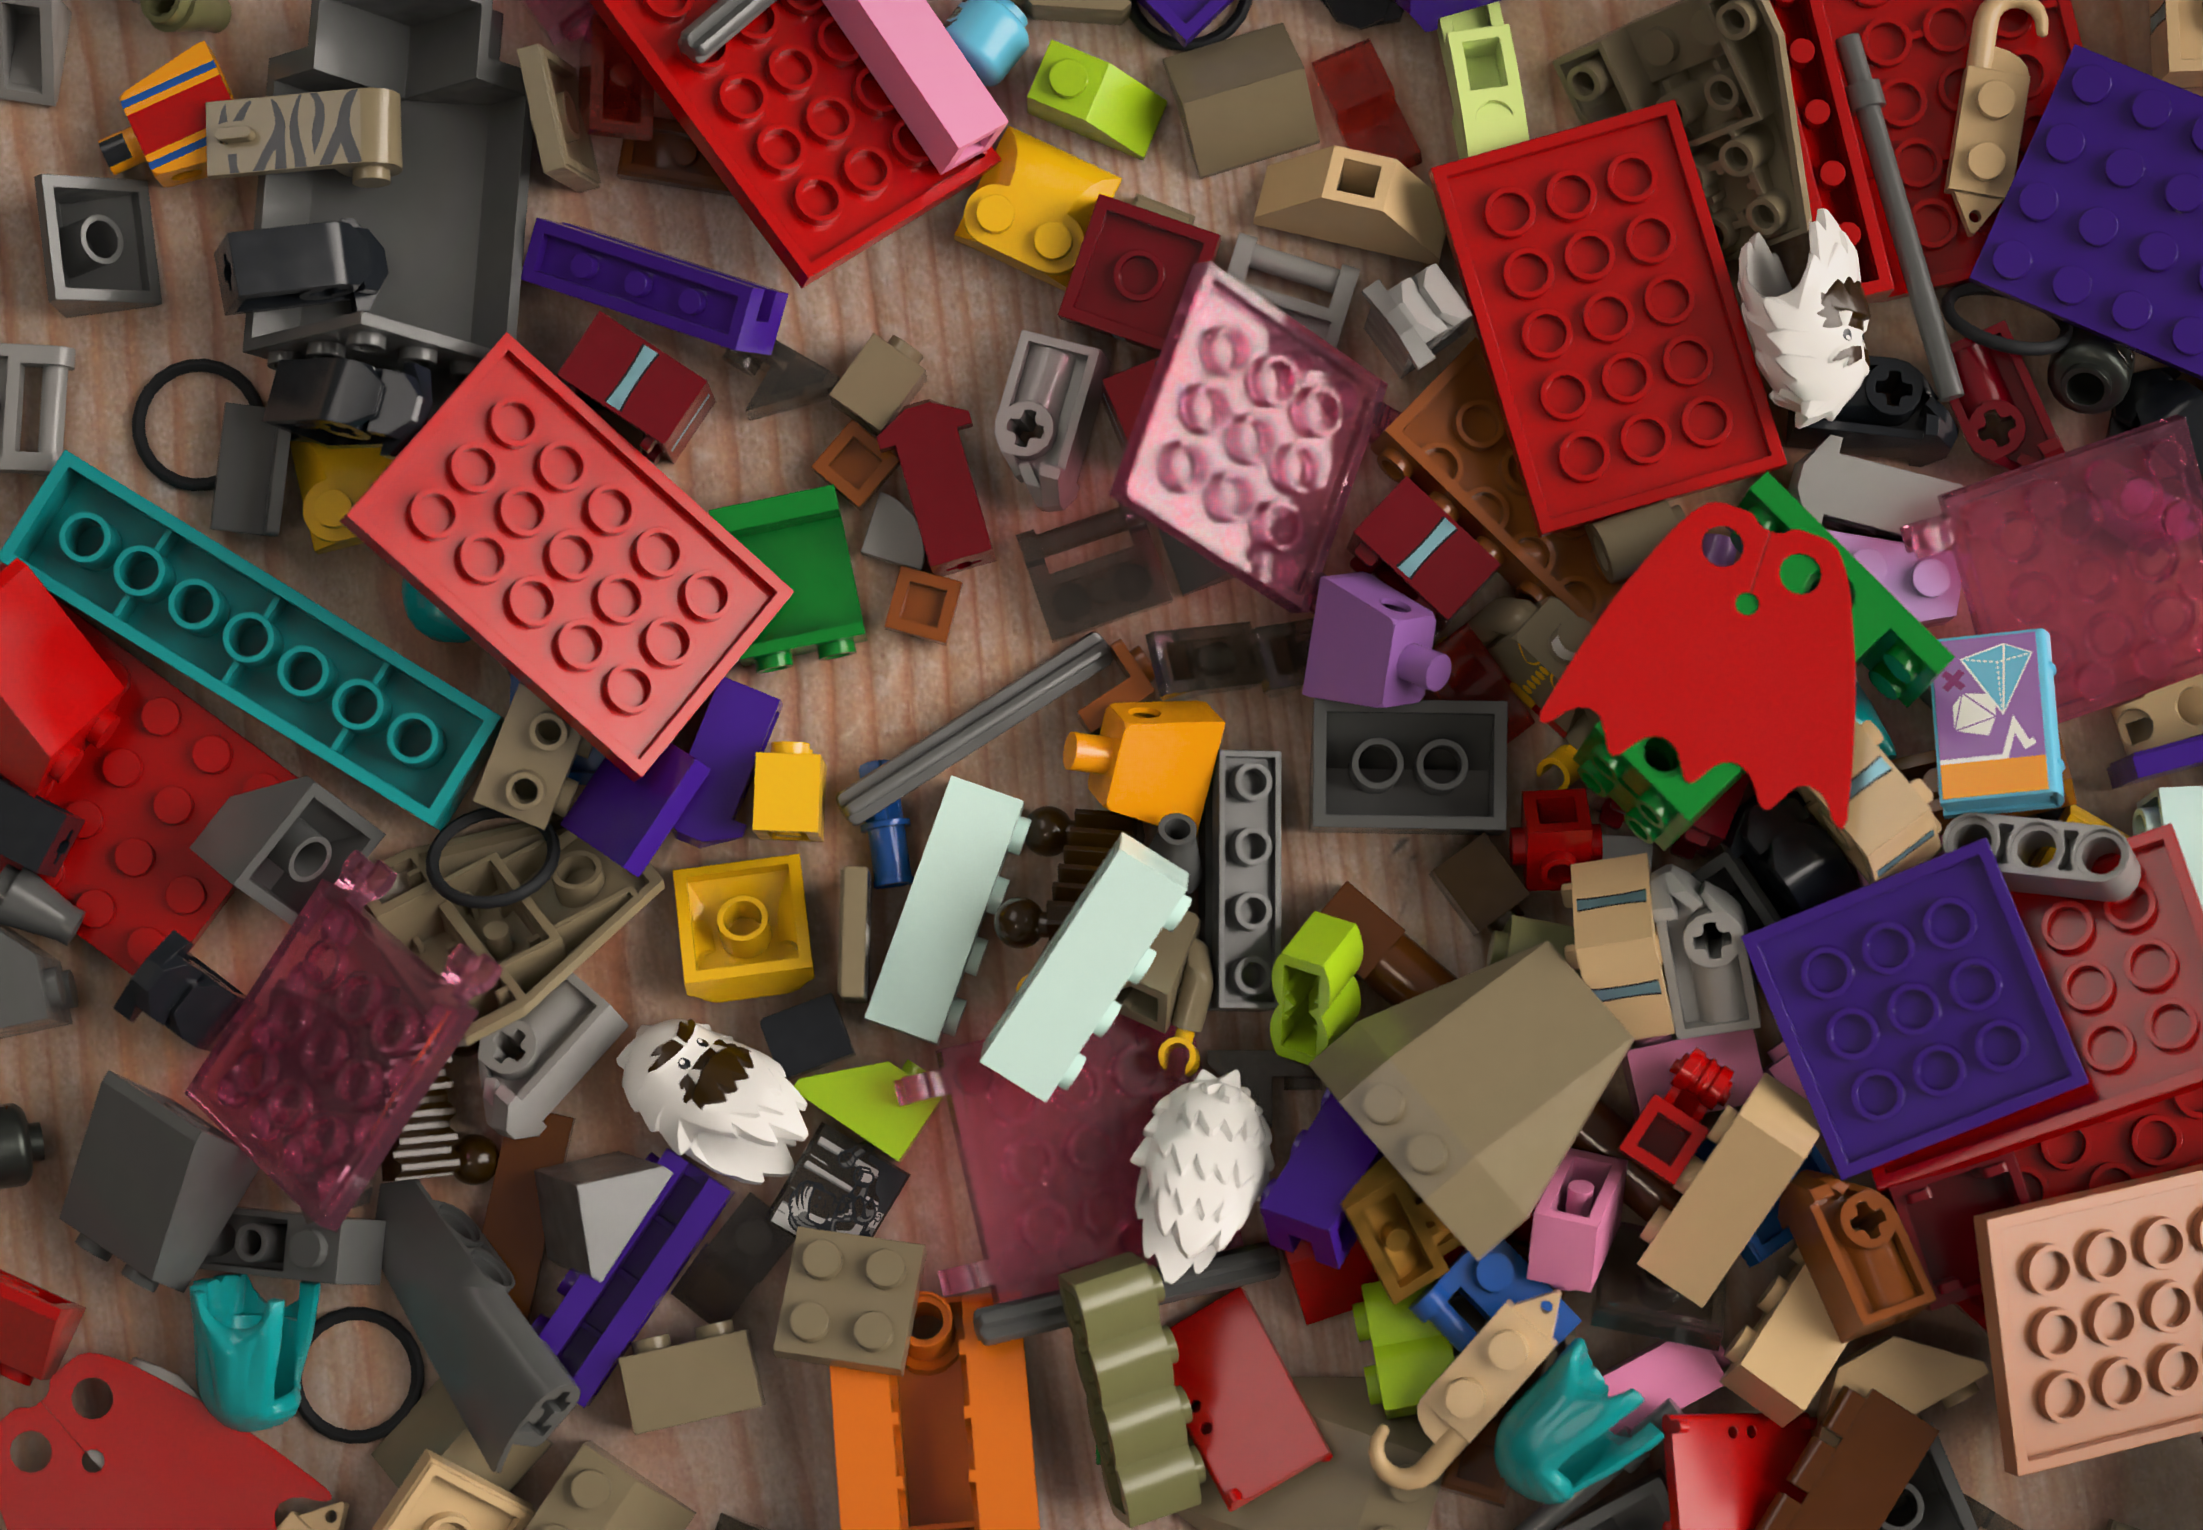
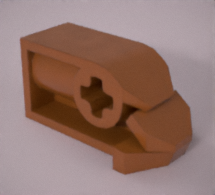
[1777,1169,1937,1344]

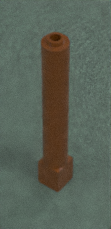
[1320,881,1683,1223]

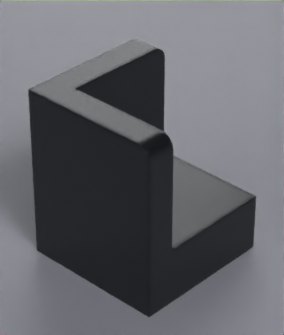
[760,993,856,1081]

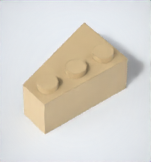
[1637,1072,1821,1308]

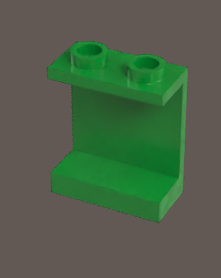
[709,484,867,674]

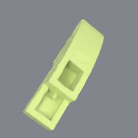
[1437,1,1529,160]

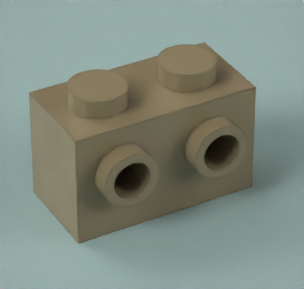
[473,682,593,830]
[618,1319,766,1435]

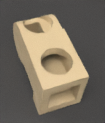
[2110,673,2203,756]

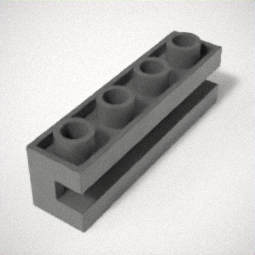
[1198,750,1282,1012]

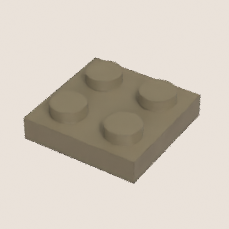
[773,1226,927,1376]

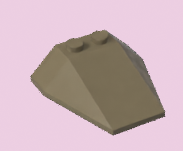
[349,811,665,1047]
[1309,941,1635,1262]
[1177,1377,1445,1530]

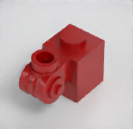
[1616,1046,1734,1186]

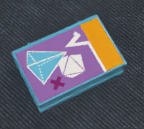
[1931,628,2065,819]

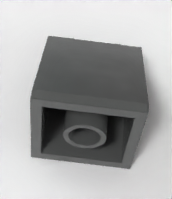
[59,1070,265,1293]

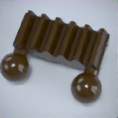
[994,806,1145,949]
[371,1021,499,1185]

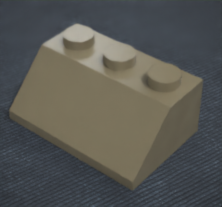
[525,1440,696,1530]

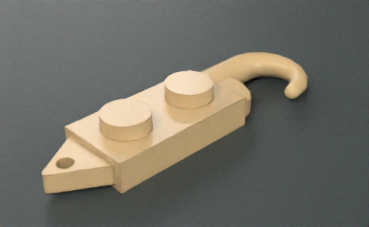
[1944,0,2049,237]
[1368,1290,1561,1491]

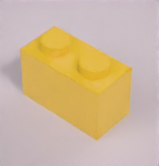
[753,741,827,842]

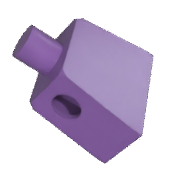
[1302,571,1452,708]

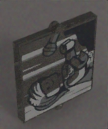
[764,1122,911,1238]

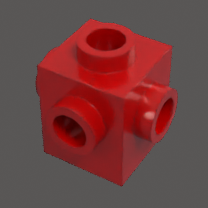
[1509,788,1603,891]

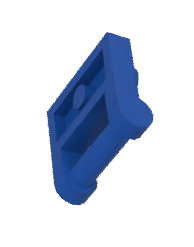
[1409,1239,1582,1389]

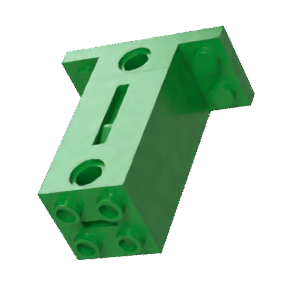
[1573,471,1955,852]

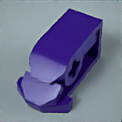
[671,677,783,849]

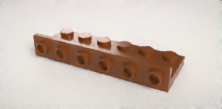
[1370,337,1630,627]

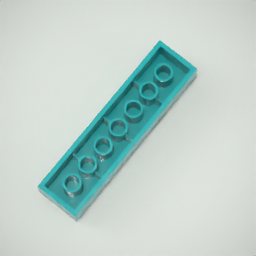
[0,450,505,831]

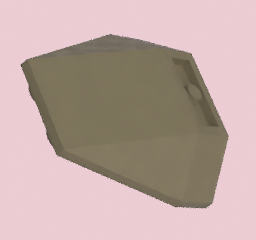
[1552,0,1812,263]

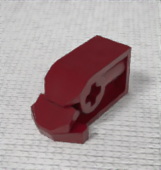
[1948,320,2070,483]
[876,399,996,576]

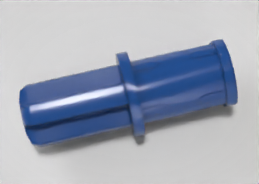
[859,759,914,889]

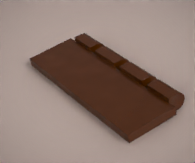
[1754,1385,1940,1530]

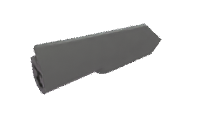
[375,1179,581,1473]

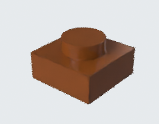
[811,419,900,511]
[884,565,963,646]

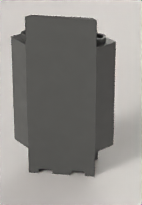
[243,0,533,442]

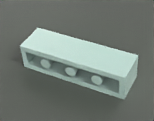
[864,775,1032,1046]
[979,832,1192,1103]

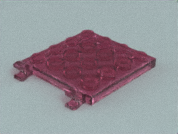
[1109,261,1402,615]
[1900,414,2203,724]
[184,850,503,1232]
[894,1013,1244,1305]

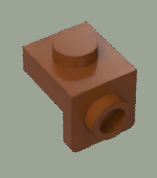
[1077,638,1159,735]

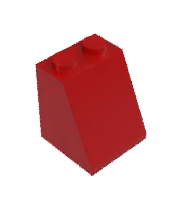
[0,558,125,797]

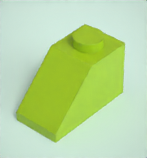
[1027,39,1168,161]
[794,1059,943,1163]

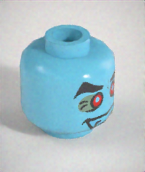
[943,0,1029,87]

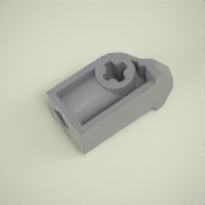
[1362,263,1474,379]
[994,330,1112,512]
[1788,434,1964,549]
[1650,864,1761,1040]
[478,973,629,1140]

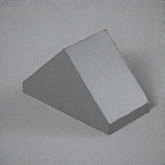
[0,0,72,106]

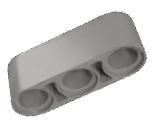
[1942,812,2141,902]

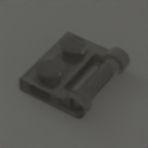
[1015,494,1173,643]

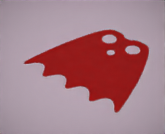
[1539,502,1856,829]
[0,1353,332,1530]

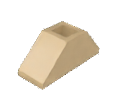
[1253,145,1446,265]
[1811,1335,1990,1448]

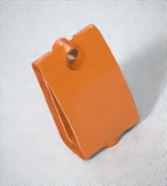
[829,1290,1040,1530]

